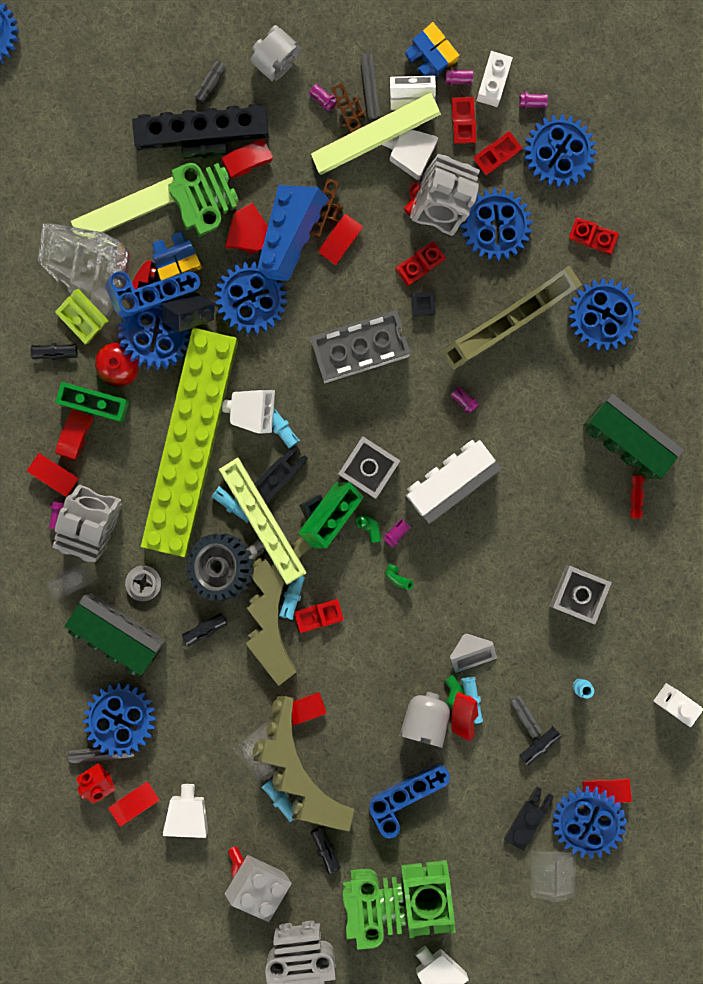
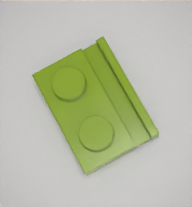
[55,289,109,344]

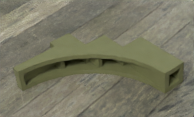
[442,266,582,370]
[246,538,311,686]
[253,696,354,832]

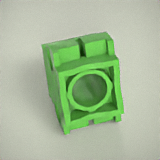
[168,163,239,237]
[401,860,456,938]
[343,869,406,950]

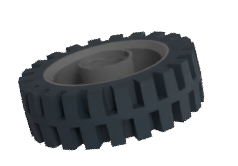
[186,534,254,600]

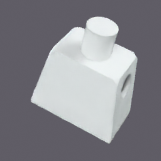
[382,129,438,180]
[222,390,275,433]
[654,683,703,727]
[163,784,208,838]
[415,946,468,984]

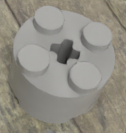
[250,25,301,81]

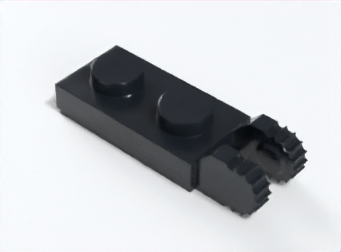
[254,445,308,504]
[504,786,553,851]

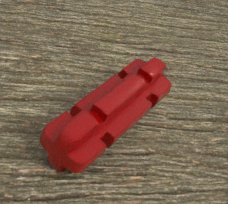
[630,475,645,519]

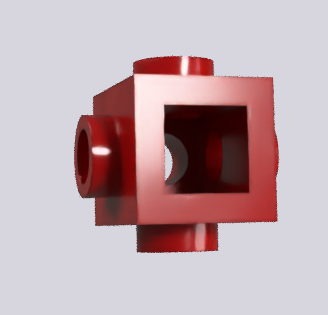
[76,763,116,804]

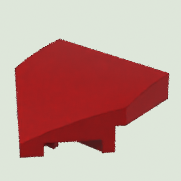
[225,203,268,255]

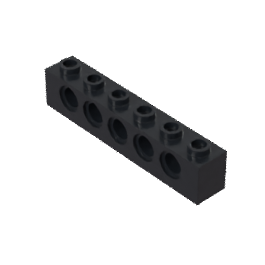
[132,103,269,150]

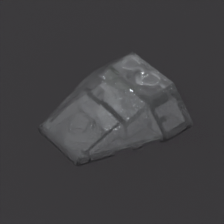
[38,222,132,319]

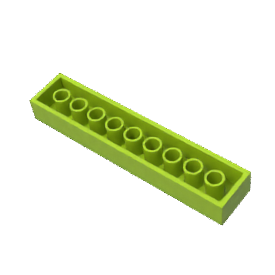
[141,328,238,557]

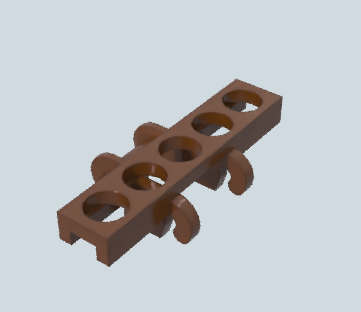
[330,83,366,133]
[309,178,343,238]

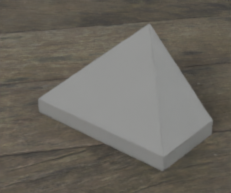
[450,634,497,673]

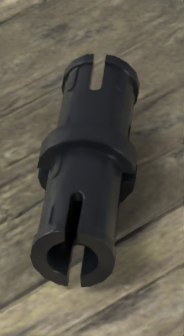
[181,140,228,160]
[31,343,78,360]
[182,613,228,647]
[519,726,562,766]
[310,826,341,874]

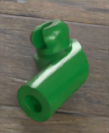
[355,514,381,543]
[384,564,414,591]
[444,675,464,709]

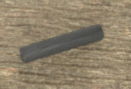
[361,54,380,121]
[68,747,135,764]

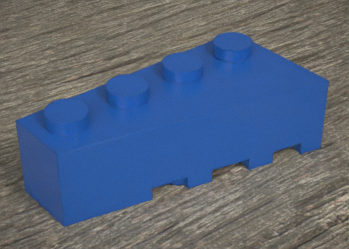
[257,185,329,281]

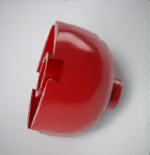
[95,342,140,387]

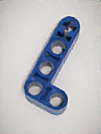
[105,271,200,317]
[369,764,450,839]

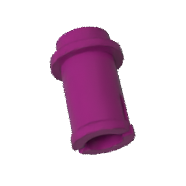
[445,67,473,86]
[308,83,337,112]
[519,91,548,110]
[450,386,479,414]
[48,501,64,529]
[383,518,411,547]

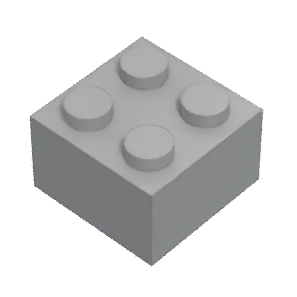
[338,436,400,499]
[550,565,612,624]
[225,855,292,922]

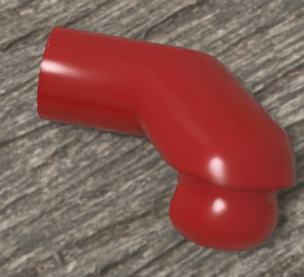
[403,182,421,216]
[227,846,244,879]

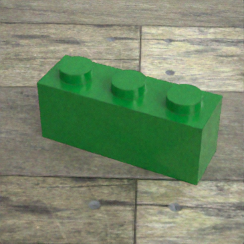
[55,381,130,423]
[298,482,364,548]

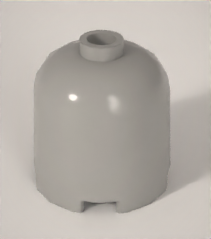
[399,692,450,748]

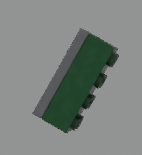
[583,393,684,480]
[64,593,166,676]

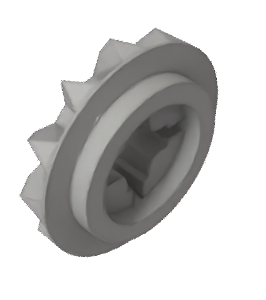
[125,566,161,601]

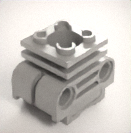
[410,154,480,236]
[52,485,122,562]
[265,921,336,984]

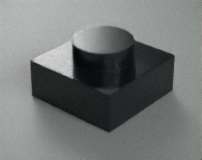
[411,292,436,316]
[299,494,323,521]

